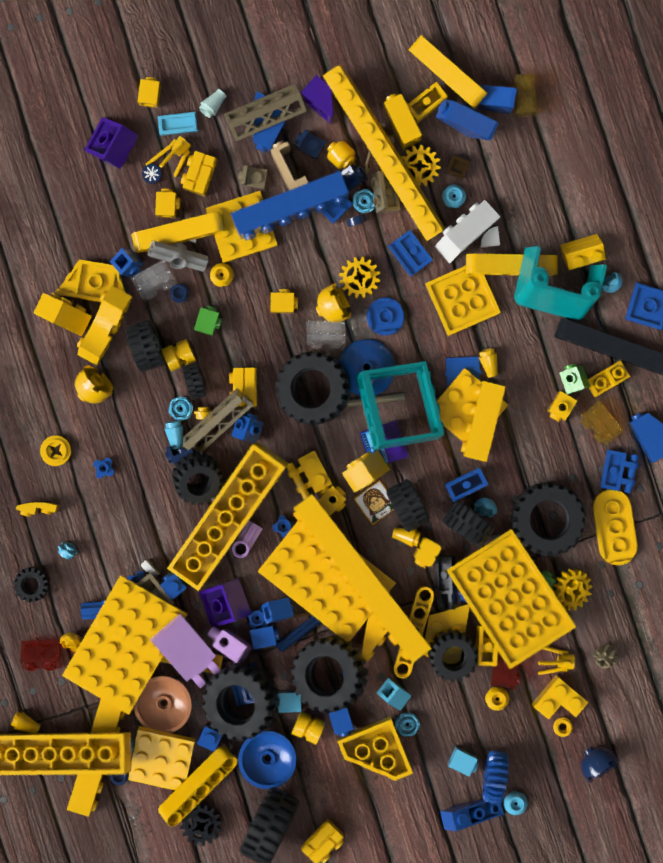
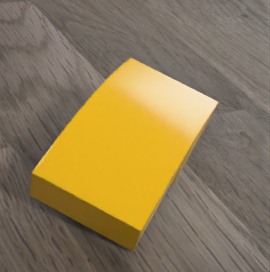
[588,360,630,398]
[16,502,60,517]

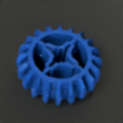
[482,750,509,804]

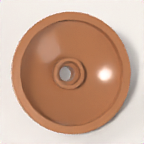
[134,676,192,733]

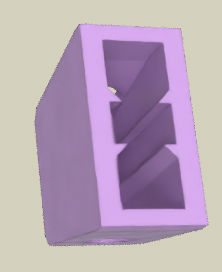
[207,626,253,663]

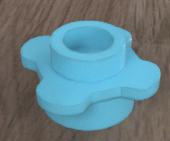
[58,542,78,559]

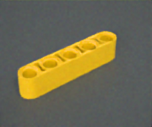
[408,35,488,108]
[131,212,225,253]
[466,254,558,276]
[394,586,434,678]
[158,746,237,827]

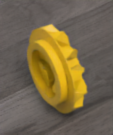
[40,436,71,466]

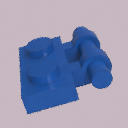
[600,450,639,493]

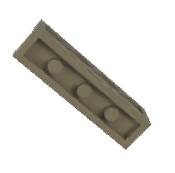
[224,84,306,141]
[183,388,254,453]

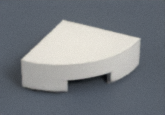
[480,226,500,248]
[141,559,160,577]

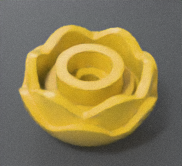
[210,263,234,287]
[60,632,82,652]
[485,687,509,711]

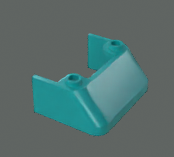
[514,246,607,320]

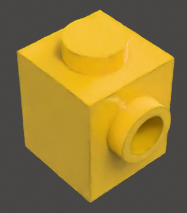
[137,77,161,108]
[155,189,180,218]
[271,289,298,314]
[547,391,577,422]

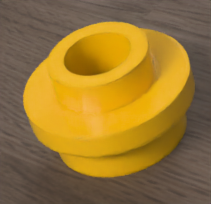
[194,407,211,419]
[553,717,573,737]

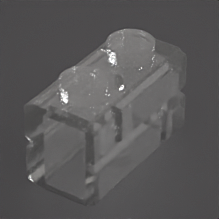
[131,260,176,300]
[306,321,345,349]

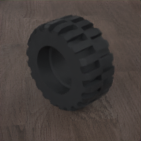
[275,351,351,425]
[511,482,587,556]
[290,636,368,713]
[202,663,280,741]
[239,787,300,863]

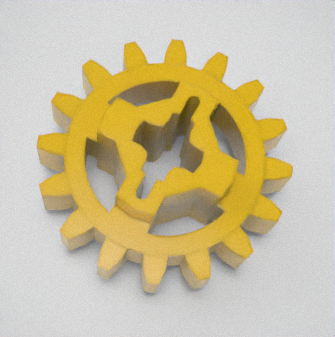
[401,145,441,187]
[339,257,380,299]
[553,569,592,611]

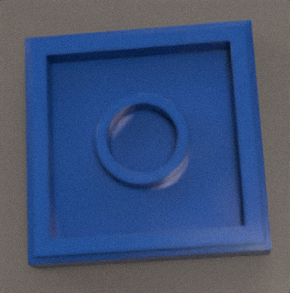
[624,283,663,330]

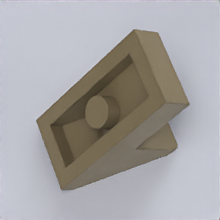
[137,573,175,604]

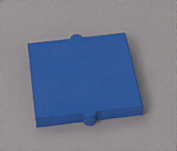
[444,356,482,388]

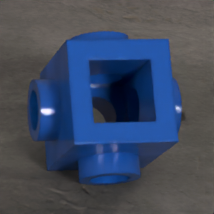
[231,413,264,443]

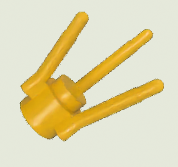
[146,136,191,177]
[538,646,575,675]

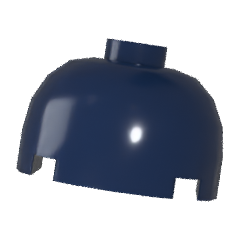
[580,746,620,783]

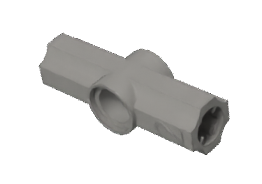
[148,240,208,272]

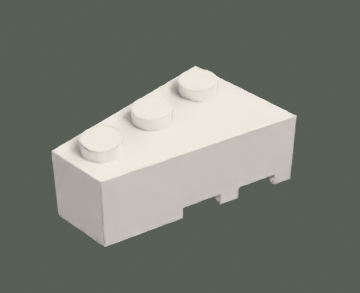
[434,200,500,263]

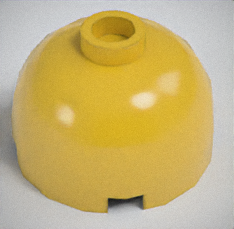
[316,283,351,323]
[75,366,114,404]

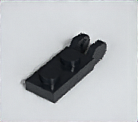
[435,555,458,609]

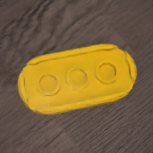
[592,489,638,565]

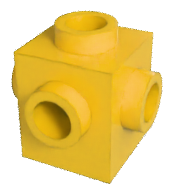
[318,485,346,516]

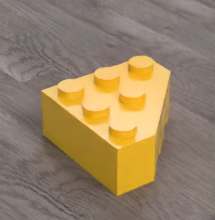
[337,716,413,781]

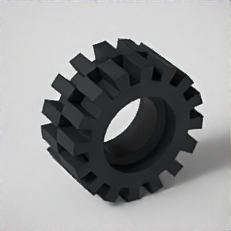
[182,363,206,400]
[13,567,50,602]

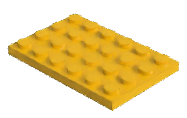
[258,521,396,642]
[447,529,576,669]
[62,575,187,715]

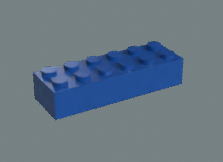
[231,171,349,241]

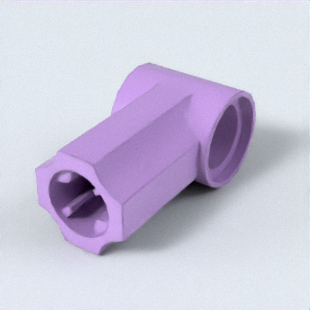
[232,521,263,558]

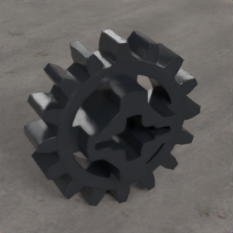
[180,803,222,846]

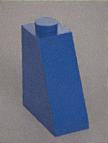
[462,85,517,115]
[253,92,291,153]
[436,100,499,141]
[628,412,663,463]

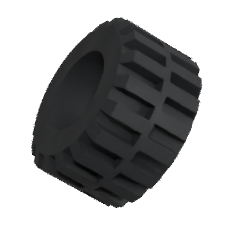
[125,320,165,372]
[172,452,223,505]
[386,479,429,532]
[442,501,495,548]
[428,629,479,682]

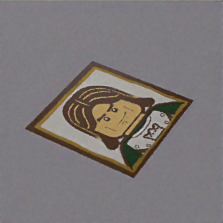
[351,478,395,527]

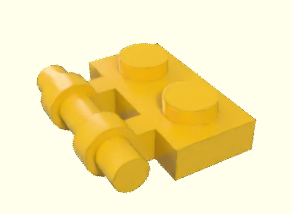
[287,450,332,499]

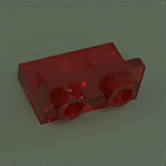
[20,640,61,671]
[490,652,522,690]

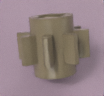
[593,644,618,668]

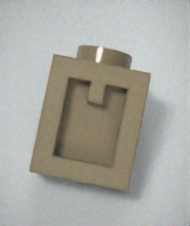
[238,165,268,190]

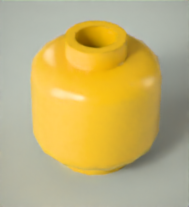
[327,140,356,169]

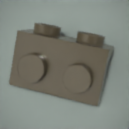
[371,171,400,213]

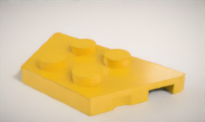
[55,259,126,302]
[424,604,469,664]

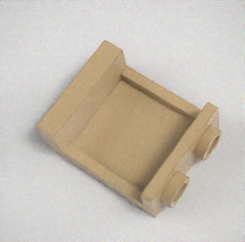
[271,141,308,190]

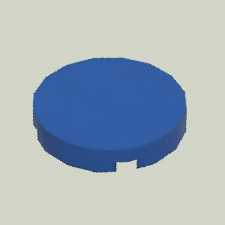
[366,298,404,336]

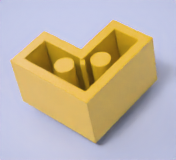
[34,293,92,337]
[342,450,390,493]
[532,675,588,720]

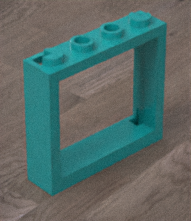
[356,361,444,451]

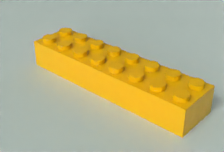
[167,441,289,591]
[0,732,132,775]

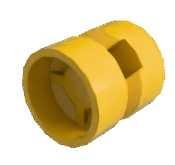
[161,339,196,372]
[291,711,326,745]

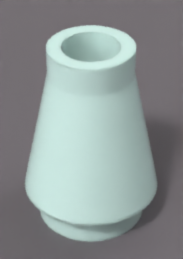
[199,89,226,118]

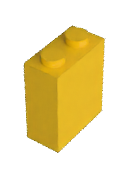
[383,94,422,150]

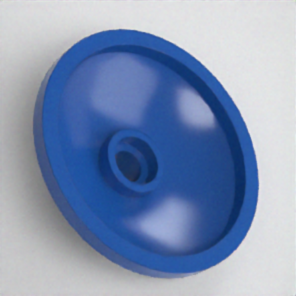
[339,339,395,396]
[238,731,296,789]

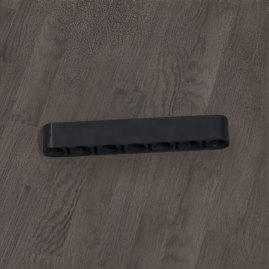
[554,318,663,376]

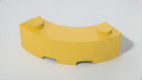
[77,286,132,366]

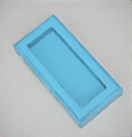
[157,112,198,136]

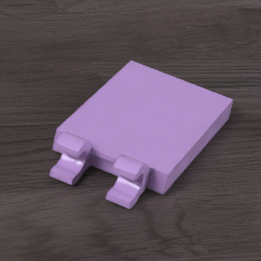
[150,614,221,688]

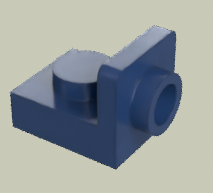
[295,129,326,160]
[341,164,368,192]
[165,446,195,465]

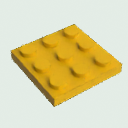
[206,191,278,263]
[425,266,501,336]
[436,368,508,442]
[128,726,195,790]

